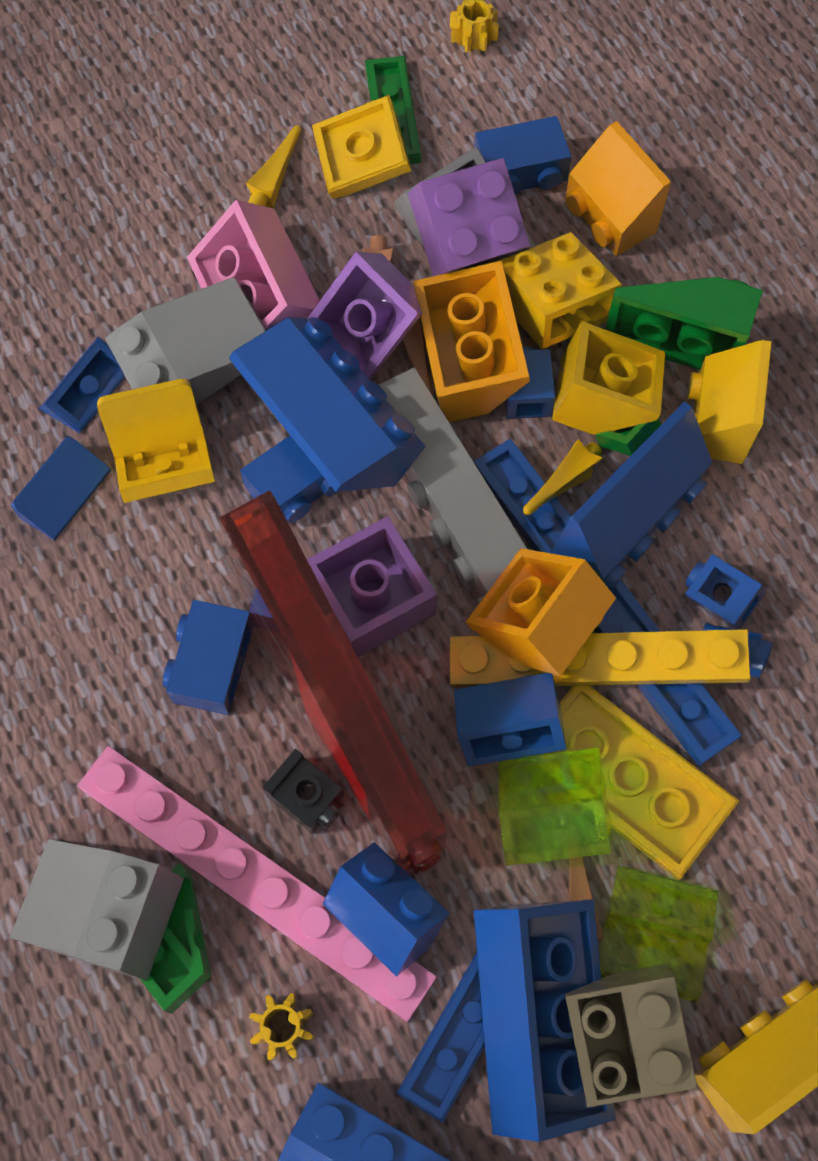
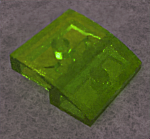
[599,865,719,1003]

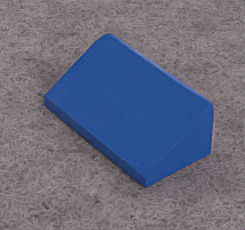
[38,337,125,433]
[11,436,111,541]

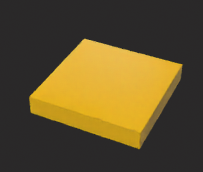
[312,95,412,199]

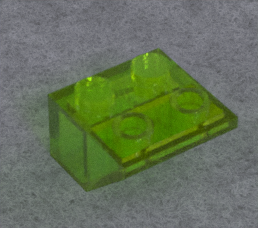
[499,747,615,866]

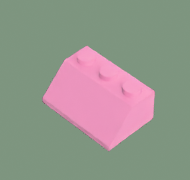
[187,200,320,330]

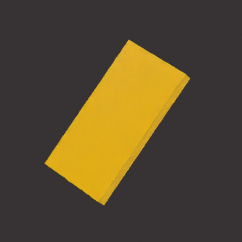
[523,685,739,881]

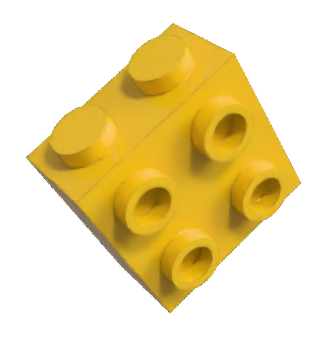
[497,232,622,349]

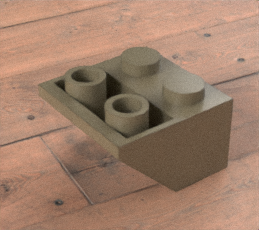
[565,964,697,1108]

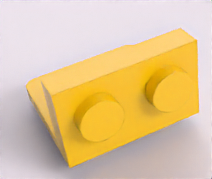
[97,379,215,503]

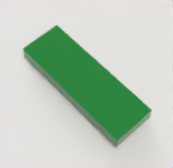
[365,56,421,164]

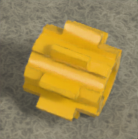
[450,0,499,52]
[249,993,314,1061]

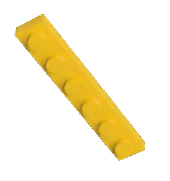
[450,630,750,687]

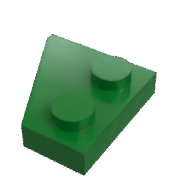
[140,863,211,1014]

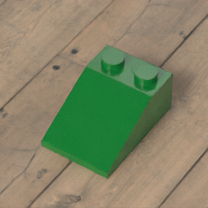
[605,277,763,370]

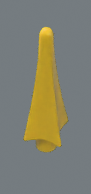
[246,125,302,208]
[523,439,603,515]

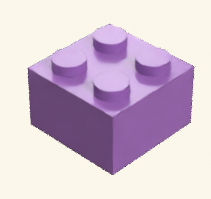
[408,158,530,276]
[303,516,437,658]

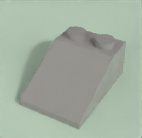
[105,277,266,405]
[9,839,184,981]

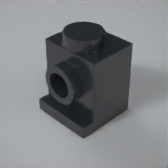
[262,748,345,834]

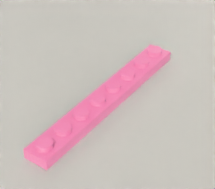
[77,746,437,1023]

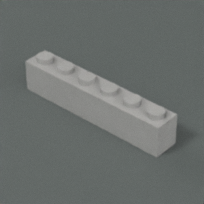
[378,367,527,606]

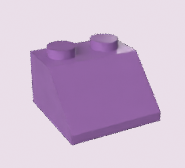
[308,251,422,381]

